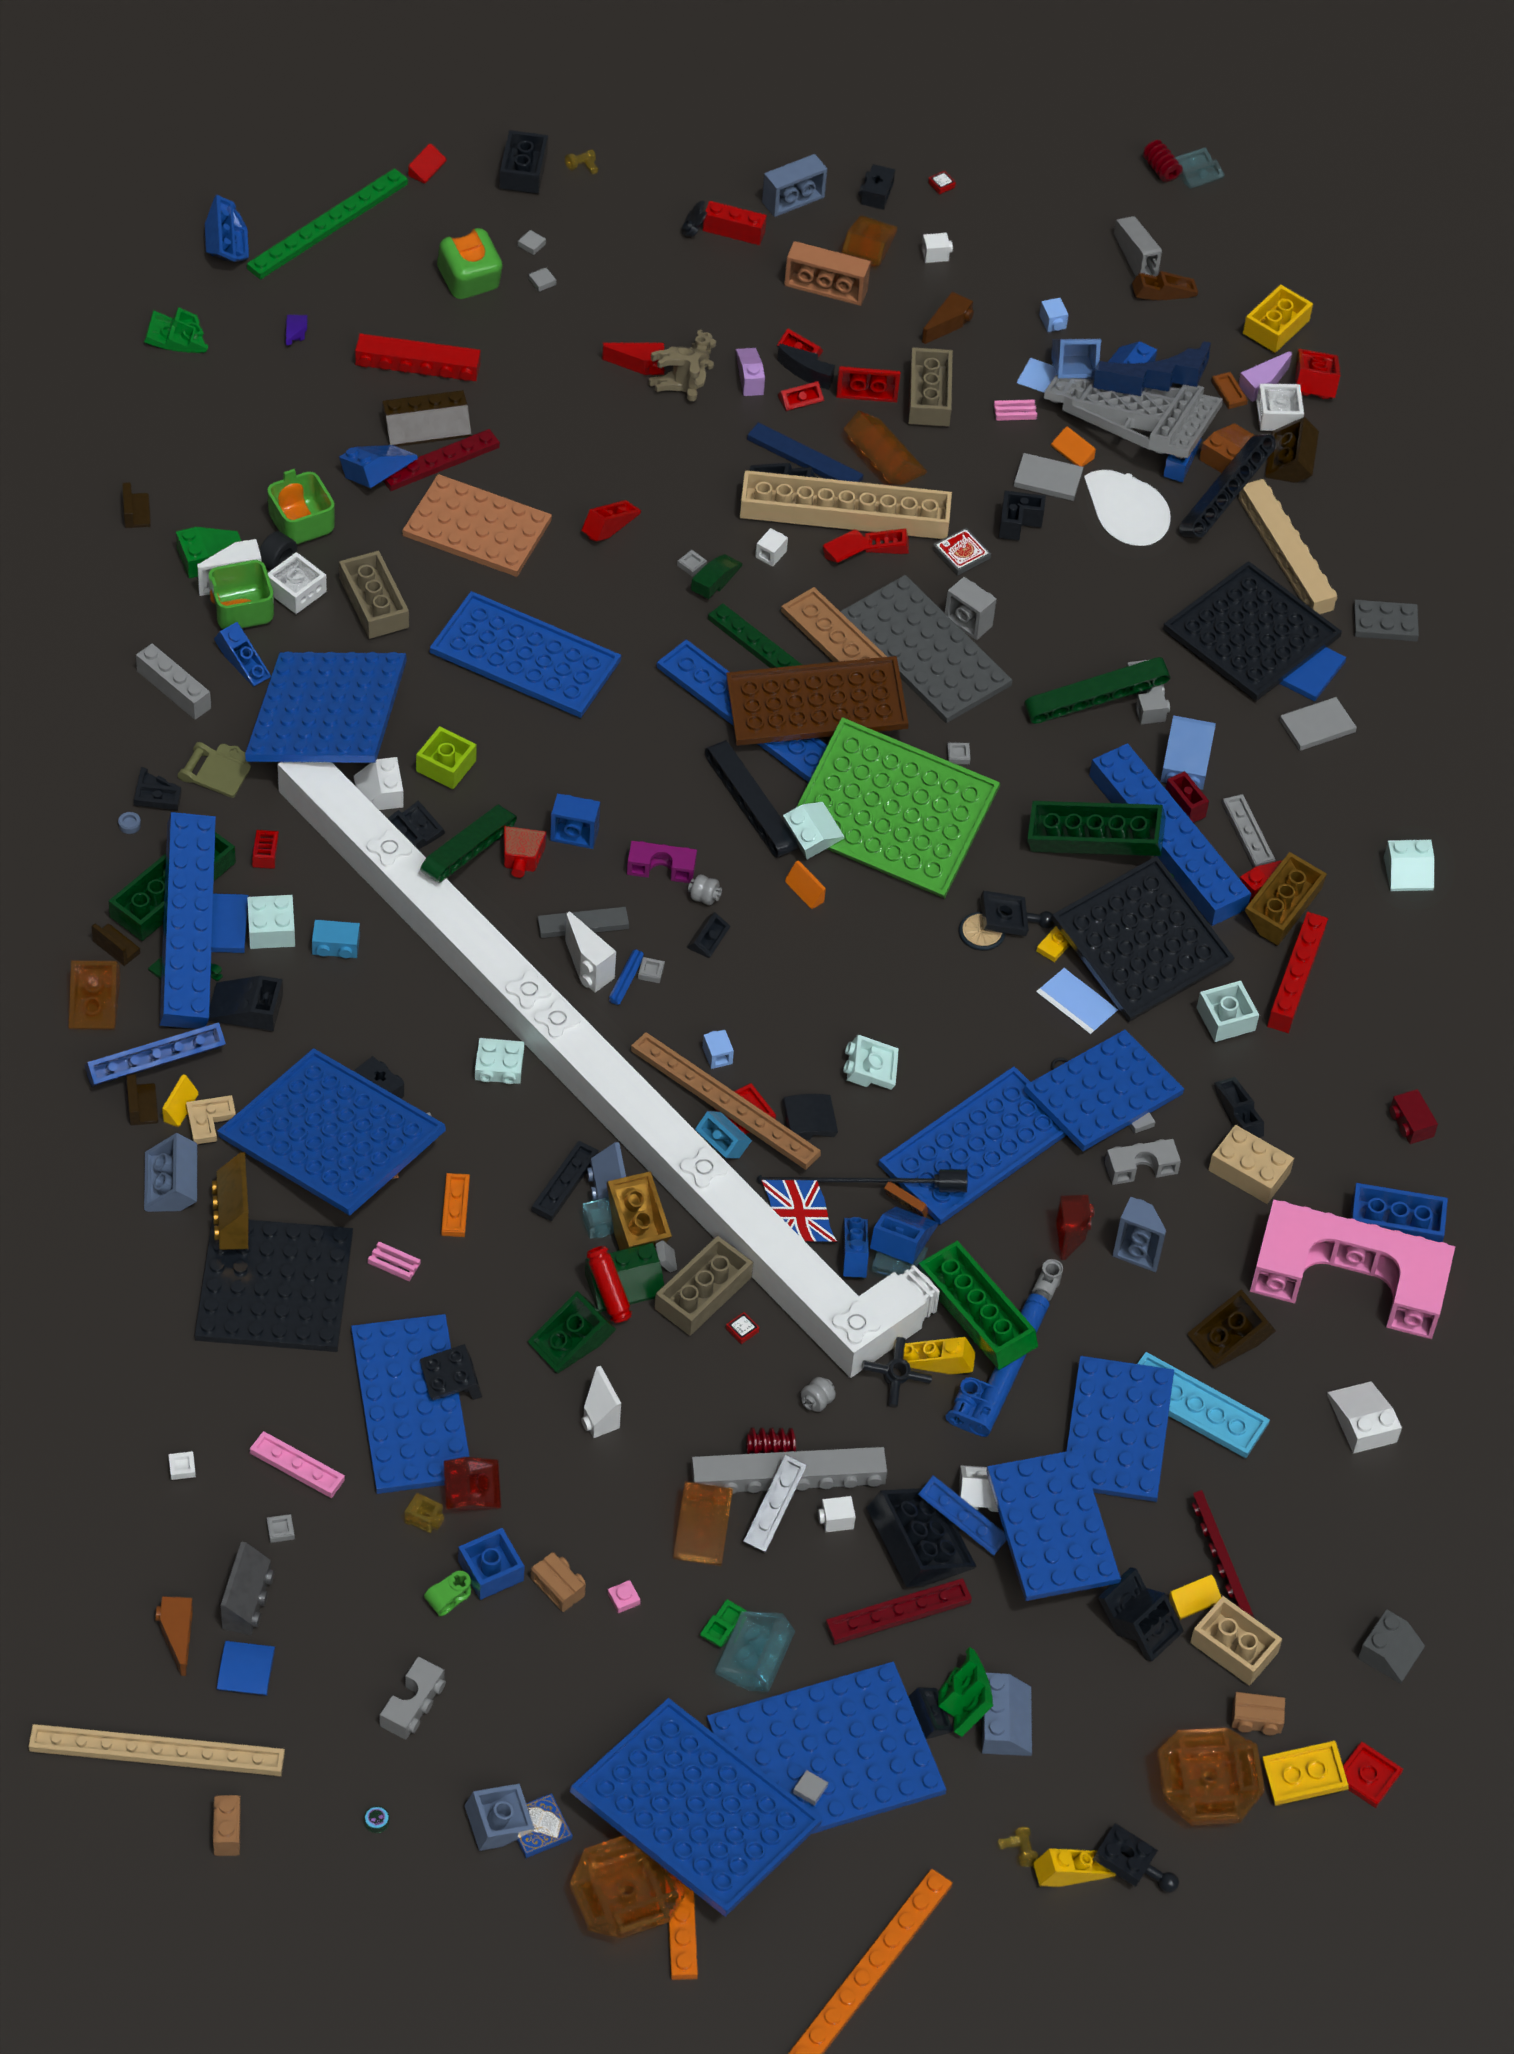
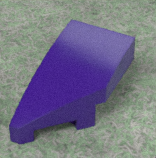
[286,315,308,345]

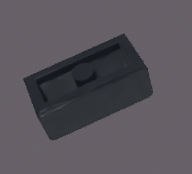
[687,912,731,958]
[909,1687,953,1739]

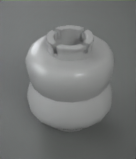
[688,874,722,905]
[801,1377,836,1412]

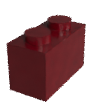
[1165,771,1209,823]
[1389,1089,1438,1144]

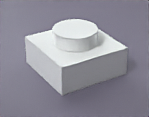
[169,1451,196,1480]

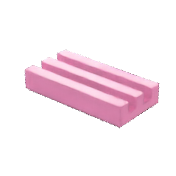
[994,400,1037,421]
[368,1242,420,1282]

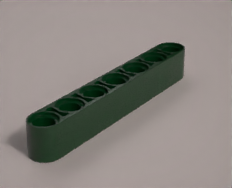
[1024,657,1171,724]
[420,804,517,883]

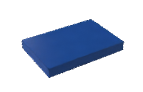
[1279,647,1346,701]
[211,894,249,953]

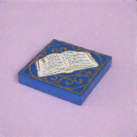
[517,1793,572,1858]

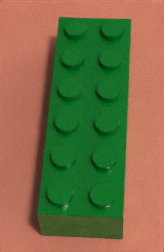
[919,1240,1038,1370]

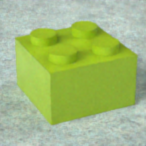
[416,726,477,789]

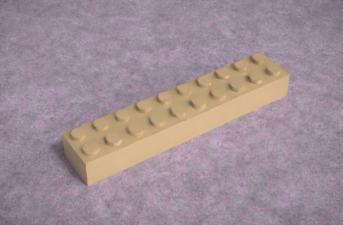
[740,470,952,539]

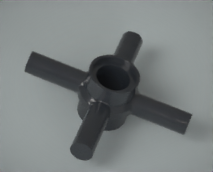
[862,1337,932,1407]

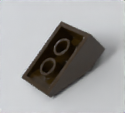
[1187,1289,1276,1368]

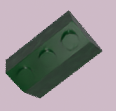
[585,1243,665,1312]

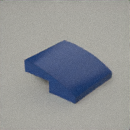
[217,1641,275,1696]

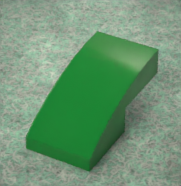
[700,1599,748,1648]

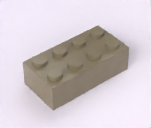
[909,347,953,427]
[339,551,409,639]
[655,1236,753,1336]

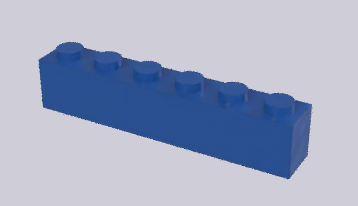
[84,1022,226,1087]

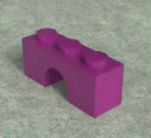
[627,841,697,883]

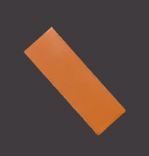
[442,1173,470,1237]

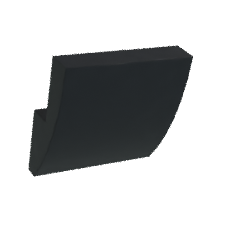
[387,800,445,849]
[782,1094,838,1140]

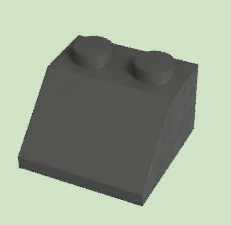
[1358,1609,1425,1684]

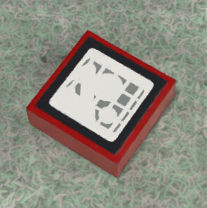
[928,171,956,195]
[726,1312,760,1344]

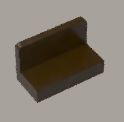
[123,482,151,528]
[91,923,140,966]
[127,1074,158,1126]

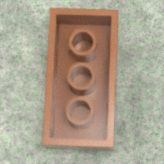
[785,241,871,306]

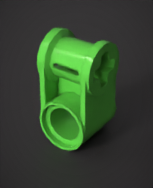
[424,1571,471,1616]

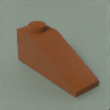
[156,1597,193,1676]

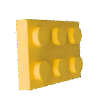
[1262,1741,1348,1806]

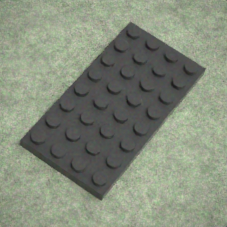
[840,575,1013,723]

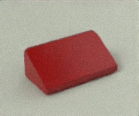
[408,143,447,184]
[777,328,823,357]
[778,381,824,411]
[823,529,871,563]

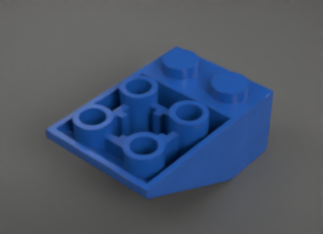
[870,1207,939,1264]

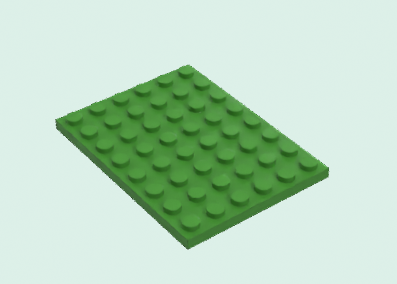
[796,717,1000,898]

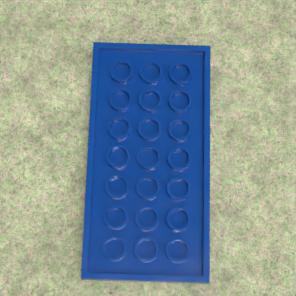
[430,591,621,718]
[878,1066,1066,1225]
[351,1314,473,1494]

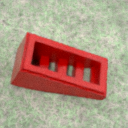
[865,528,909,554]
[252,830,279,869]

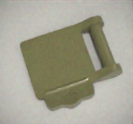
[177,742,251,798]

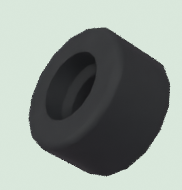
[259,531,297,573]

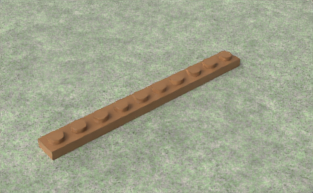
[631,1032,821,1170]

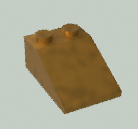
[607,1171,672,1250]

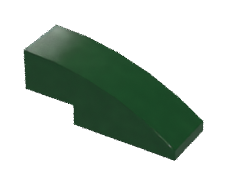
[691,554,743,599]

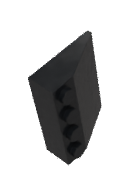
[866,1488,976,1587]

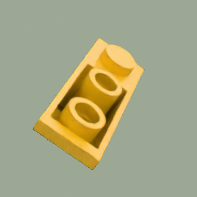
[903,1337,976,1374]
[1033,1849,1116,1887]

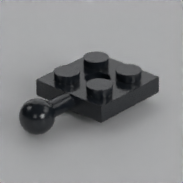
[981,890,1054,936]
[1093,1823,1179,1893]

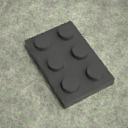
[1354,600,1419,641]

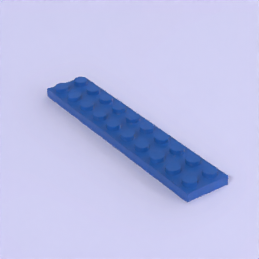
[657,639,828,783]

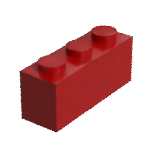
[703,201,767,245]

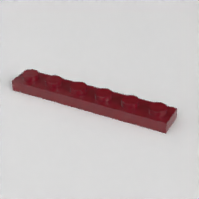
[383,429,500,491]
[1192,1490,1254,1618]
[825,1578,972,1645]

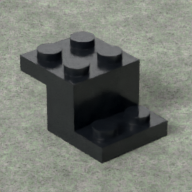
[1098,1567,1184,1661]

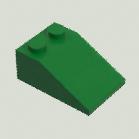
[176,527,241,579]

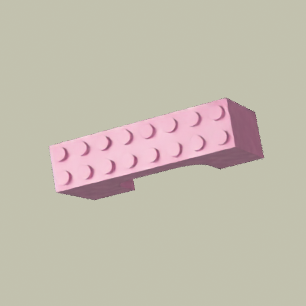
[1250,1199,1455,1339]

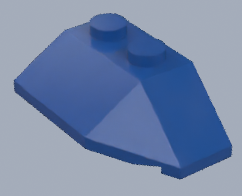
[205,195,249,262]

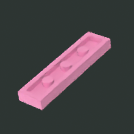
[250,1431,345,1498]

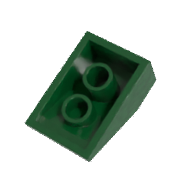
[527,1291,616,1373]

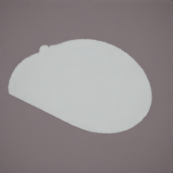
[1084,470,1171,546]

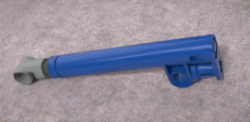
[946,1259,1063,1437]

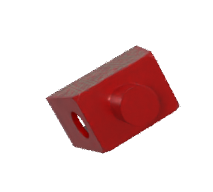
[504,826,546,878]

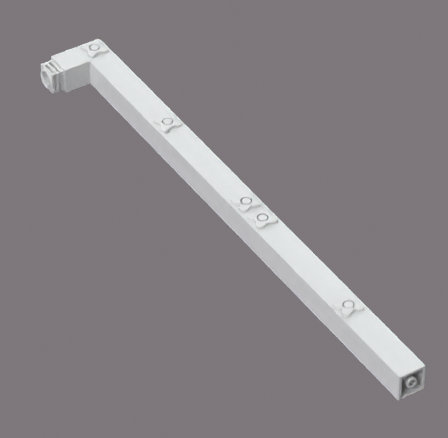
[278,762,940,1378]

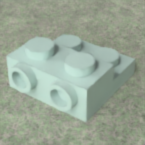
[843,1035,899,1090]
[475,1038,525,1084]

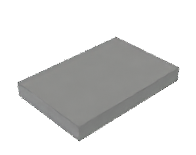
[1014,453,1084,501]
[1279,697,1357,751]

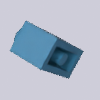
[312,920,360,958]
[695,1111,752,1158]

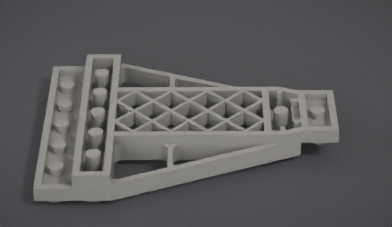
[1044,375,1223,458]

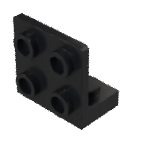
[420,1344,482,1400]

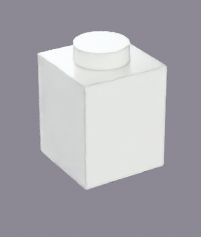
[922,233,953,263]
[756,528,788,566]
[818,1496,856,1533]

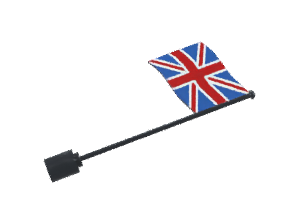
[757,1169,968,1243]

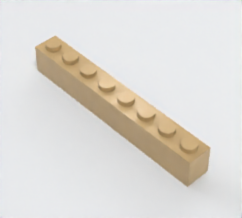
[1238,479,1337,614]

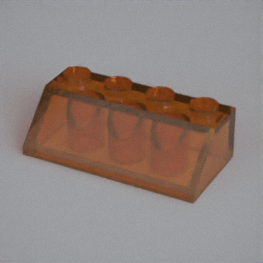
[844,411,927,485]

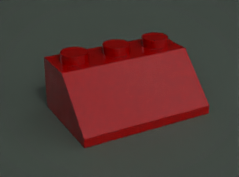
[836,366,901,403]

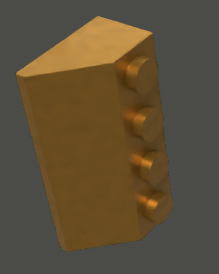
[1245,852,1327,945]
[212,1153,248,1250]

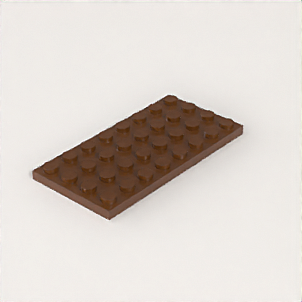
[726,656,909,746]

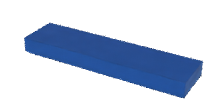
[918,1475,1007,1555]

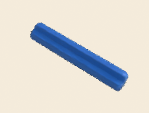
[609,949,644,1005]

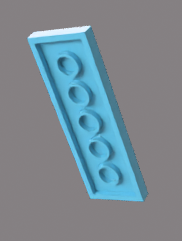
[1138,1352,1270,1458]

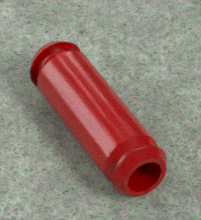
[586,1245,632,1323]

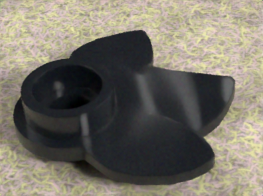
[682,200,708,237]

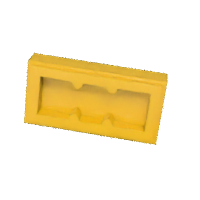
[1036,926,1070,963]

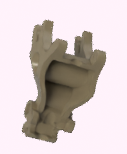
[648,330,716,401]

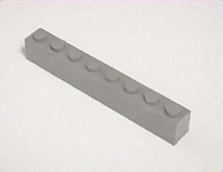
[691,1447,887,1495]

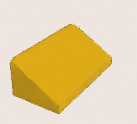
[162,1074,198,1127]
[1168,1575,1221,1620]

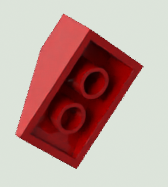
[1295,349,1340,399]

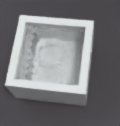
[1256,384,1304,431]
[268,552,327,614]

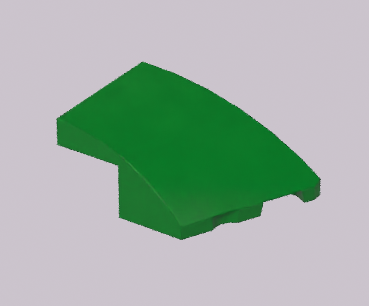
[144,307,208,353]
[938,1647,993,1737]

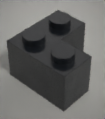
[999,490,1046,540]

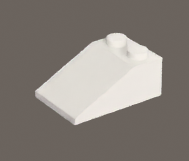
[197,539,261,596]
[565,911,616,993]
[1327,1381,1402,1454]

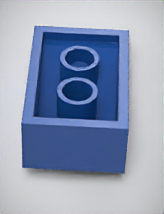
[339,445,418,488]

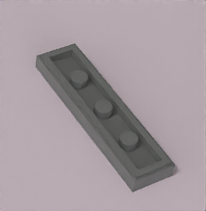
[538,907,629,938]

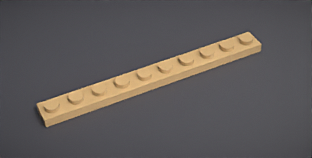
[29,1724,285,1776]

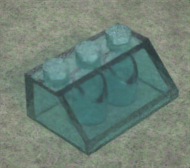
[715,1611,795,1692]

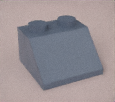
[587,1142,626,1209]
[464,1784,534,1851]

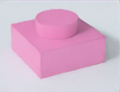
[607,1580,641,1613]

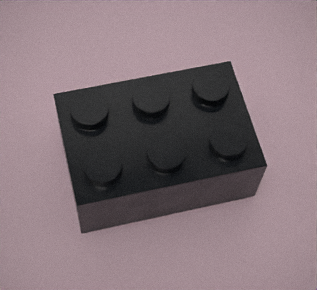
[500,130,548,193]

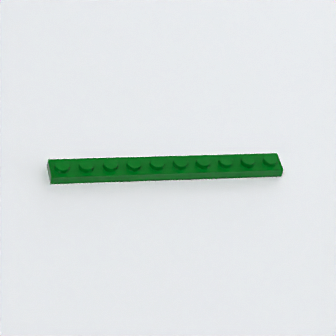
[247,168,408,280]

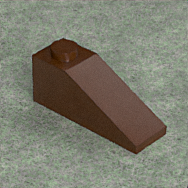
[922,292,974,344]

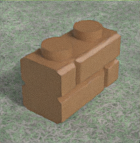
[531,1552,586,1612]
[1231,1692,1285,1735]
[213,1795,241,1856]

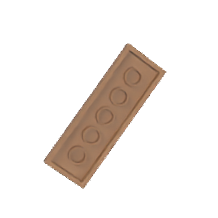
[781,587,887,662]

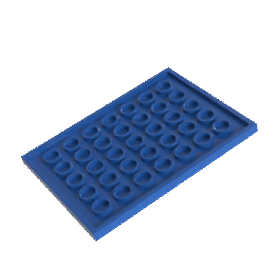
[245,652,407,763]
[217,1048,446,1216]
[707,1661,946,1834]
[570,1698,823,1917]

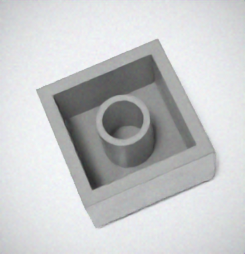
[945,577,997,640]

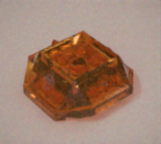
[1157,1728,1265,1826]
[570,1836,684,1938]

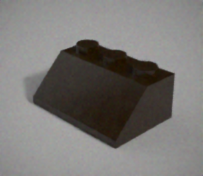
[1265,417,1319,483]

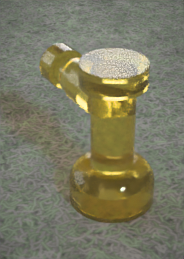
[565,149,599,174]
[999,1827,1039,1867]

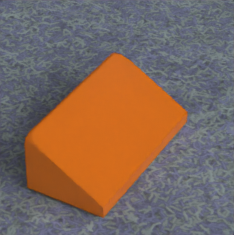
[1051,427,1096,467]
[785,861,826,909]

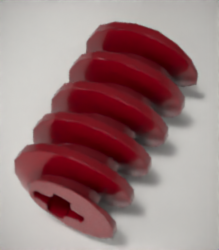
[1143,140,1183,182]
[746,1427,796,1454]

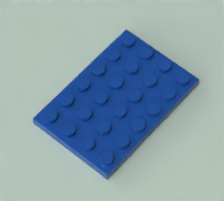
[1024,1030,1184,1151]
[1066,1356,1174,1502]
[986,1449,1121,1601]

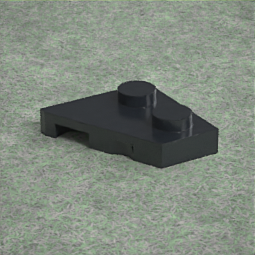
[134,767,182,810]

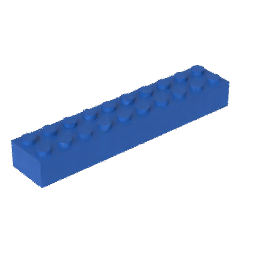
[1089,743,1251,926]
[160,812,216,1029]

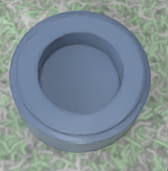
[118,812,141,834]

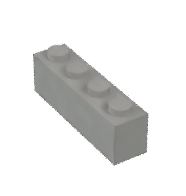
[136,644,211,720]

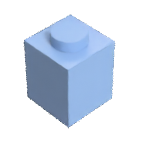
[1039,298,1068,332]
[703,1030,734,1069]

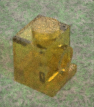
[405,1493,444,1533]

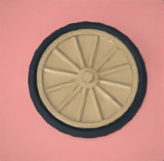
[959,912,1006,950]

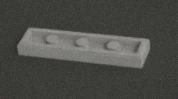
[1222,794,1275,868]

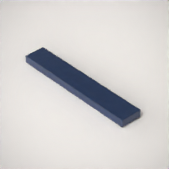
[747,422,864,482]

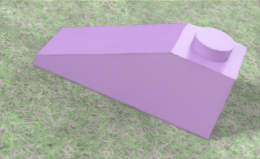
[736,348,765,396]
[1238,351,1292,402]

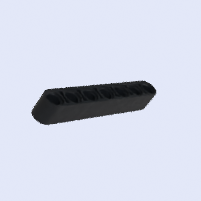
[1180,434,1276,538]
[705,740,797,858]

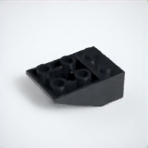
[208,976,283,1031]

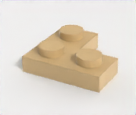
[186,1095,236,1144]

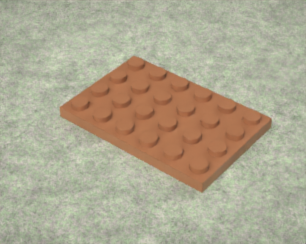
[402,474,552,577]

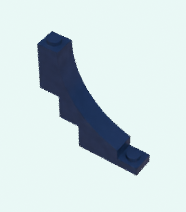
[1091,341,1211,396]

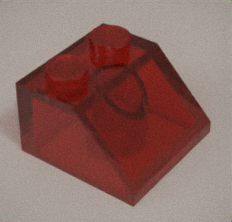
[1056,1195,1094,1260]
[444,1457,501,1511]

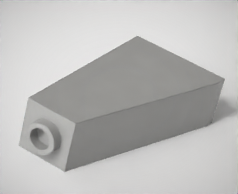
[1114,216,1162,277]

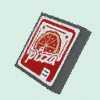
[933,528,991,576]

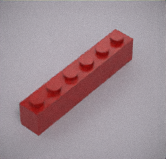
[355,334,481,382]
[1267,912,1328,1034]

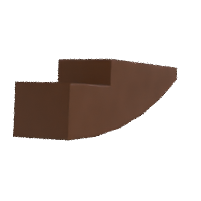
[1132,271,1198,300]

